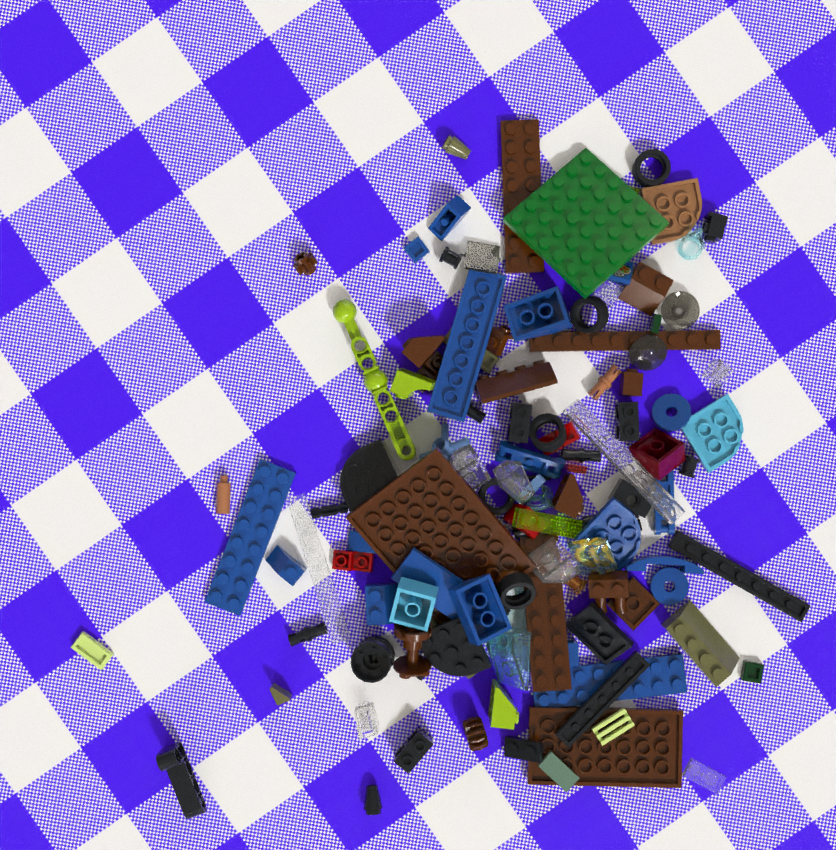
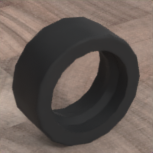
[632,149,671,187]
[570,296,609,334]
[529,413,567,452]
[478,478,515,515]
[496,572,536,609]

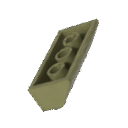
[661,600,740,687]

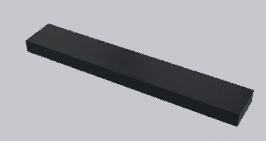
[554,651,650,747]

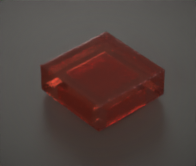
[565,464,587,474]

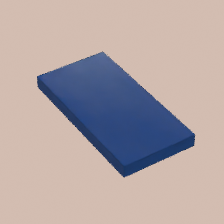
[391,547,463,619]

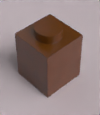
[619,368,644,397]

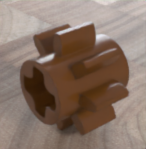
[293,252,318,276]

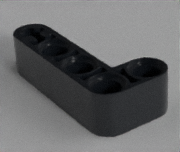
[156,742,207,819]

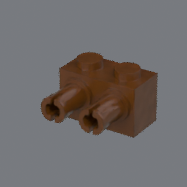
[588,570,629,614]

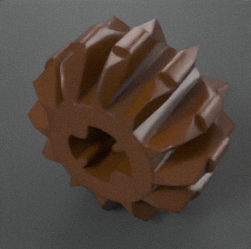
[463,716,488,751]

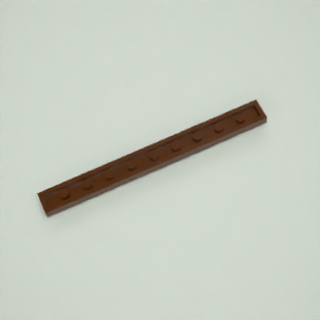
[529,330,721,352]

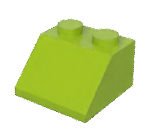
[488,679,519,730]

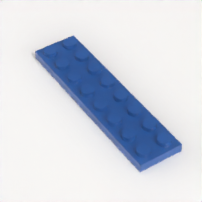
[427,265,507,423]
[205,459,296,616]
[533,653,687,707]

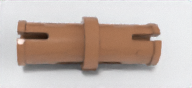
[588,364,622,401]

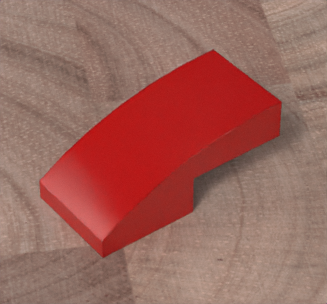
[538,421,581,456]

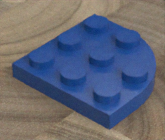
[574,497,641,571]

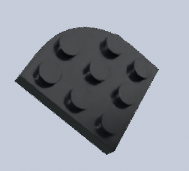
[340,439,397,512]
[421,616,492,676]

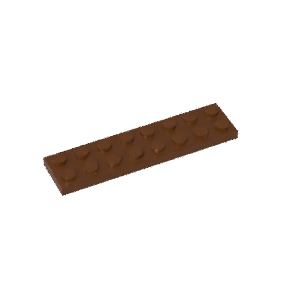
[500,119,544,274]
[519,533,572,692]

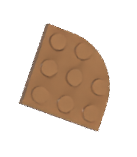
[640,178,702,246]

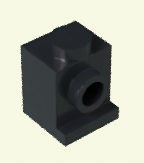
[702,212,728,243]

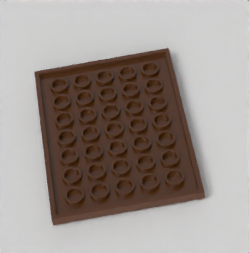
[346,447,536,624]

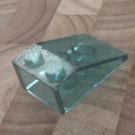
[486,627,531,691]

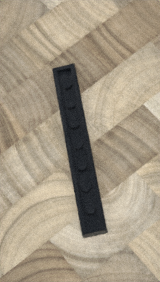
[667,530,811,622]

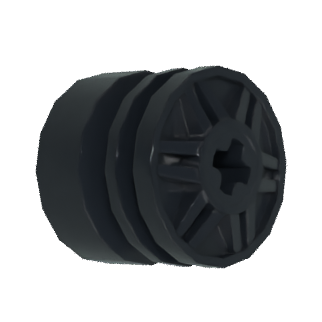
[350,635,395,683]

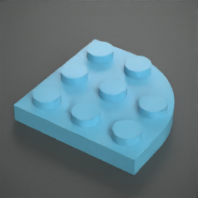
[681,394,744,473]

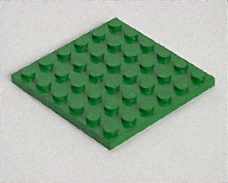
[503,148,669,299]

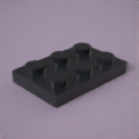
[566,602,634,665]

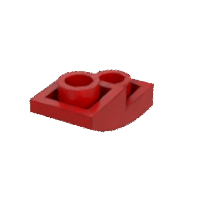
[332,550,374,573]

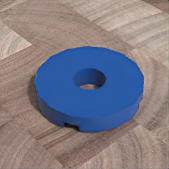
[652,394,691,432]
[650,567,689,605]

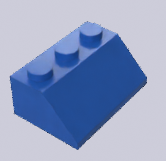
[448,574,512,646]

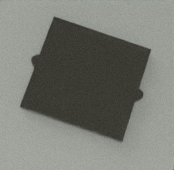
[464,240,501,275]

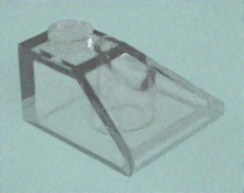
[528,537,581,583]

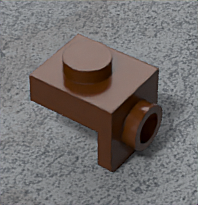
[486,325,513,356]

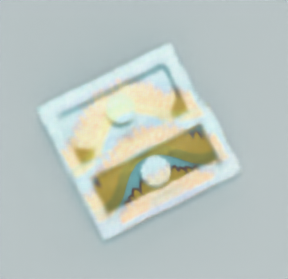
[567,537,618,576]

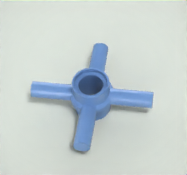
[419,423,470,461]

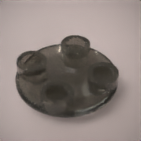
[628,333,667,371]

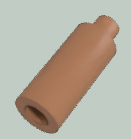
[216,475,231,514]

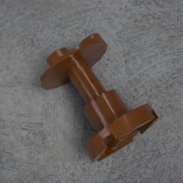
[393,622,433,679]

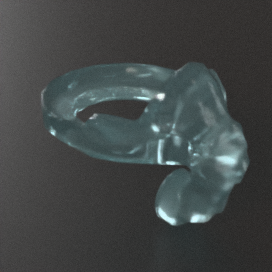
[678,228,705,261]
[525,485,553,511]

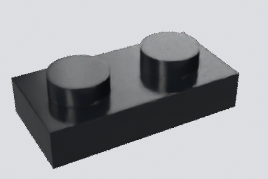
[504,736,543,763]

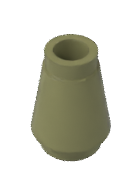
[442,135,471,160]

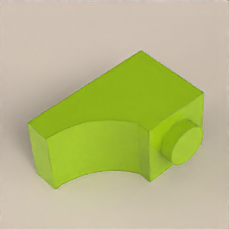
[390,368,436,399]

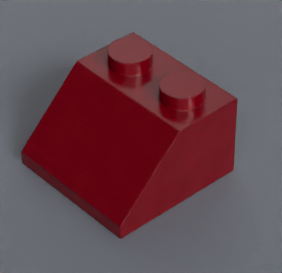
[629,428,685,481]

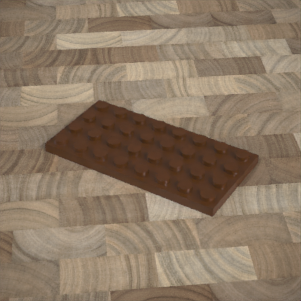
[527,706,683,788]

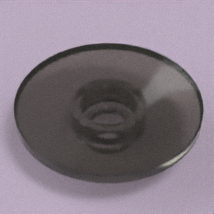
[661,291,700,330]

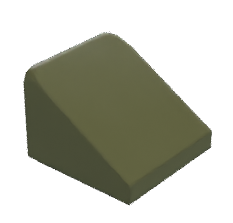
[269,683,293,706]

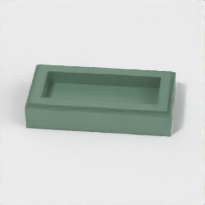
[538,750,580,793]

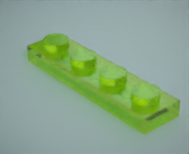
[512,507,583,538]

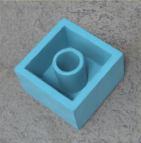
[389,577,439,632]

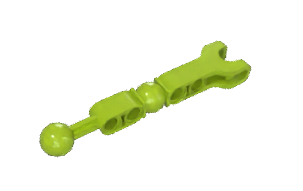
[332,299,416,461]

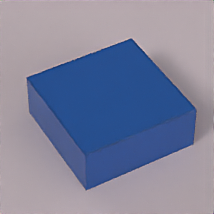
[403,236,430,264]

